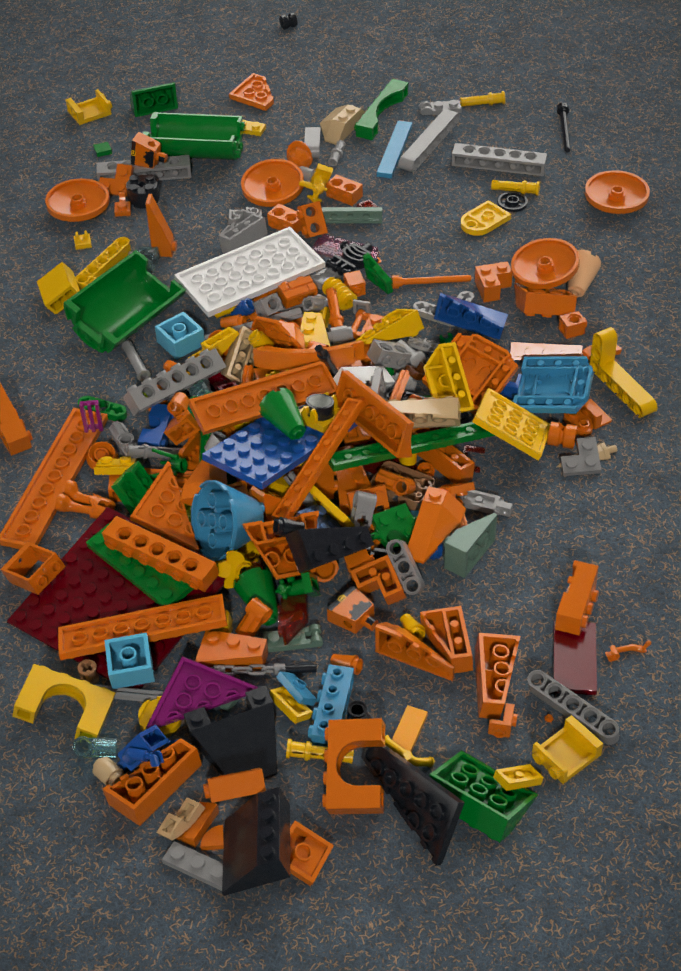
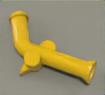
[385,735,435,768]

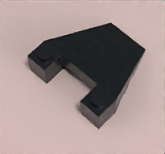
[183,685,278,779]

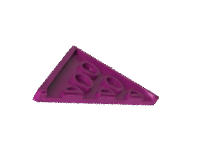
[146,656,258,729]

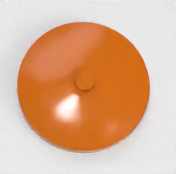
[241,159,304,207]
[585,170,650,214]
[45,178,110,222]
[511,238,580,289]

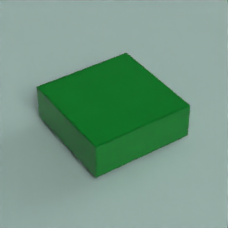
[93,142,112,157]

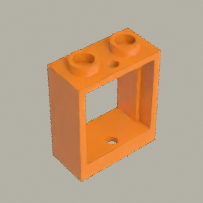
[0,542,65,595]
[203,768,266,803]

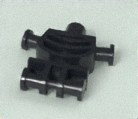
[325,241,378,276]

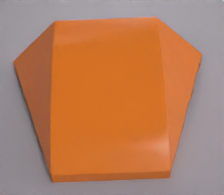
[242,511,319,580]

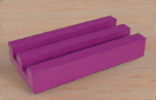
[79,400,103,433]

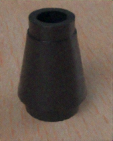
[273,517,305,537]

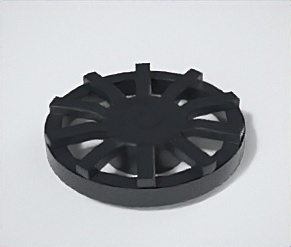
[498,191,528,212]

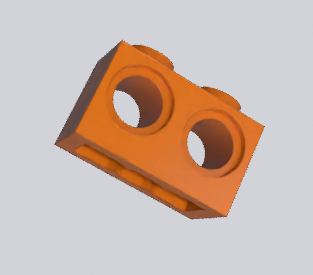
[326,174,363,206]
[297,201,328,238]
[267,204,302,233]

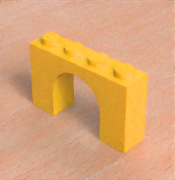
[12,664,115,745]

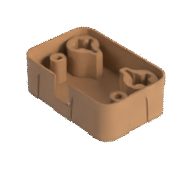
[370,461,435,511]

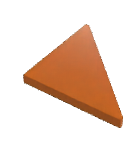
[130,461,199,552]

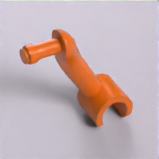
[605,640,651,662]

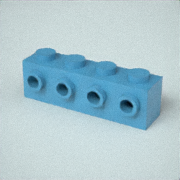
[308,664,354,747]

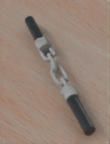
[210,663,317,676]

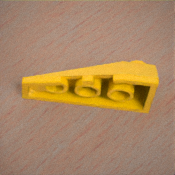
[355,309,424,344]

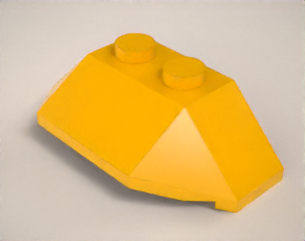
[423,342,475,413]

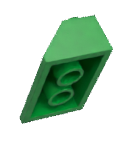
[130,82,178,117]

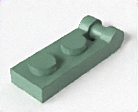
[263,624,323,653]

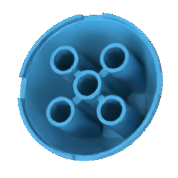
[191,480,265,561]

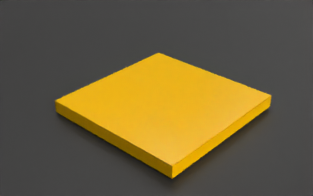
[472,388,550,461]

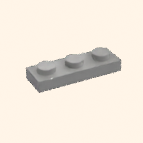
[162,841,223,891]

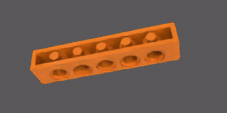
[102,516,219,592]

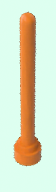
[391,275,472,289]

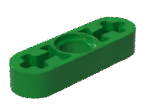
[78,396,127,422]

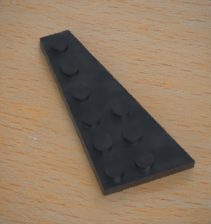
[361,745,465,866]

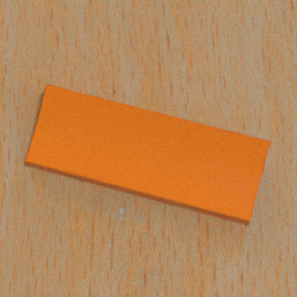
[335,370,414,458]

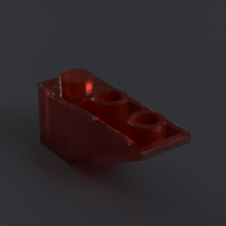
[278,595,308,645]

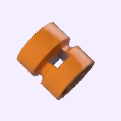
[547,421,578,449]

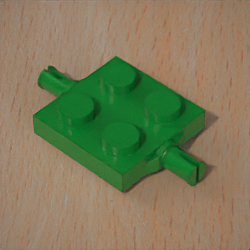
[370,503,417,550]

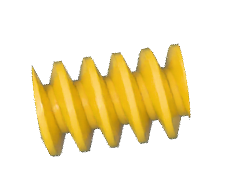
[322,277,357,311]

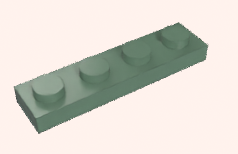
[321,207,382,223]

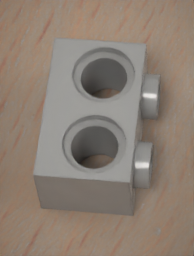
[367,339,412,370]

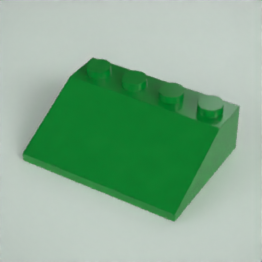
[429,750,538,843]

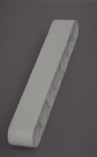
[398,109,460,173]

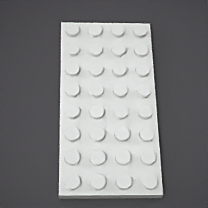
[174,227,325,317]

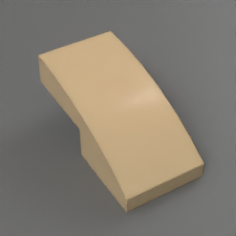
[156,798,206,841]

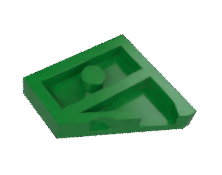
[363,252,393,294]

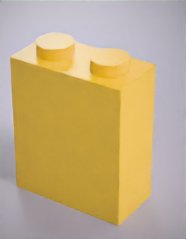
[37,262,80,314]

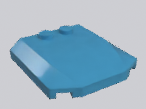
[513,356,594,414]

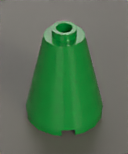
[259,388,306,440]
[233,567,279,626]

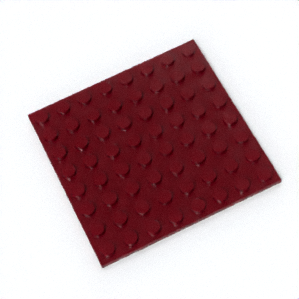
[7,507,225,689]

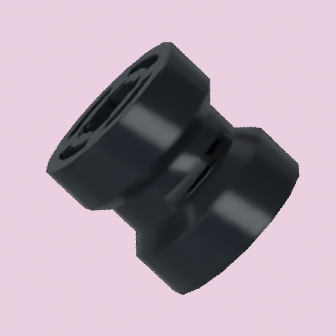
[279,13,298,30]

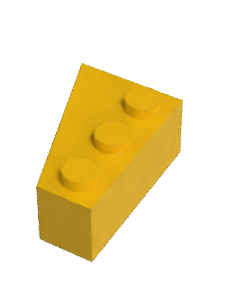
[300,312,330,349]

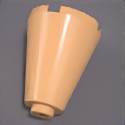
[568,250,601,298]

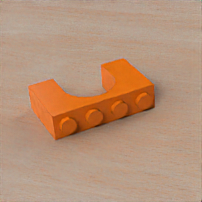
[322,718,385,814]

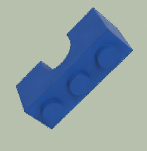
[138,404,174,447]

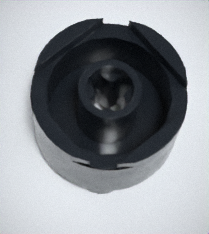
[126,174,159,209]

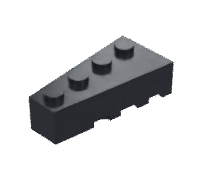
[285,526,374,574]

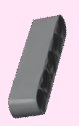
[527,670,619,745]

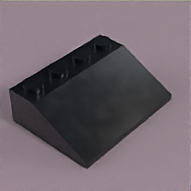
[222,787,290,896]

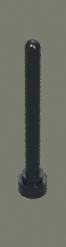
[557,102,571,153]

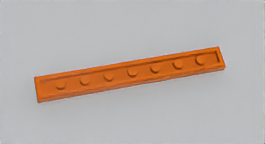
[271,397,365,520]

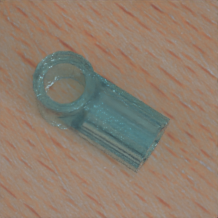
[72,736,117,759]

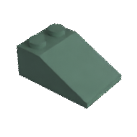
[443,513,497,578]

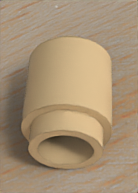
[92,756,124,786]

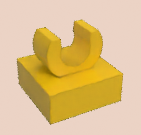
[74,230,92,250]

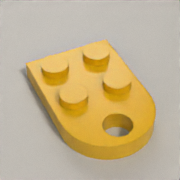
[461,200,511,236]

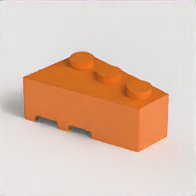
[555,560,599,635]
[195,630,268,672]

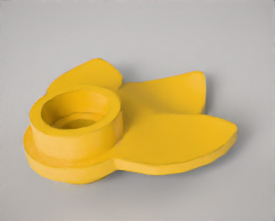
[217,550,253,589]

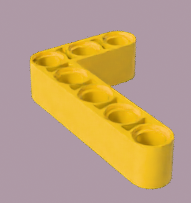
[75,237,131,290]
[590,327,658,418]

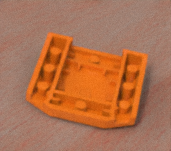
[422,333,518,415]

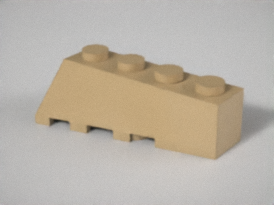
[387,396,460,428]

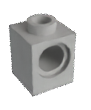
[252,293,284,317]

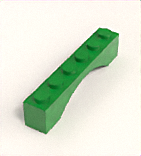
[354,79,408,140]

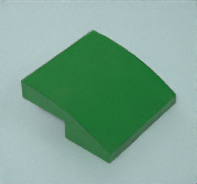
[111,461,153,514]

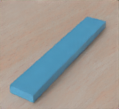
[377,121,412,179]

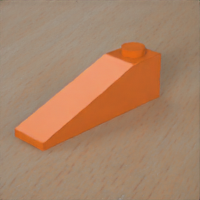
[145,194,177,257]
[375,622,455,681]

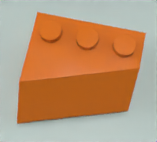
[514,283,577,318]

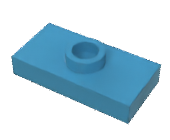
[276,671,317,706]

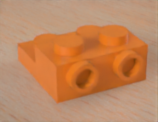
[290,821,334,886]

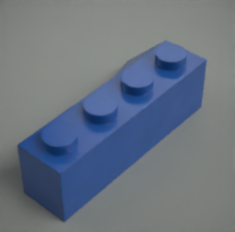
[434,293,508,339]

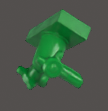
[275,572,321,601]

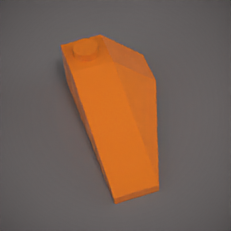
[180,460,227,506]
[408,486,466,564]

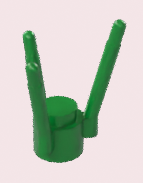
[149,448,188,478]

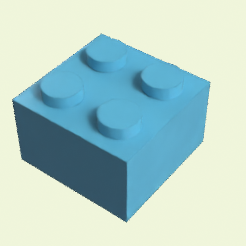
[155,311,205,360]
[104,633,155,689]

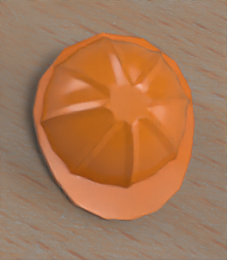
[287,140,313,168]

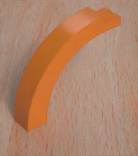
[253,340,365,371]

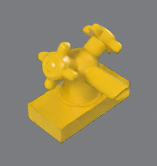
[299,163,333,202]

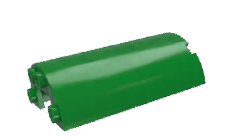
[143,112,245,160]
[64,250,186,353]

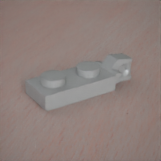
[459,490,513,517]

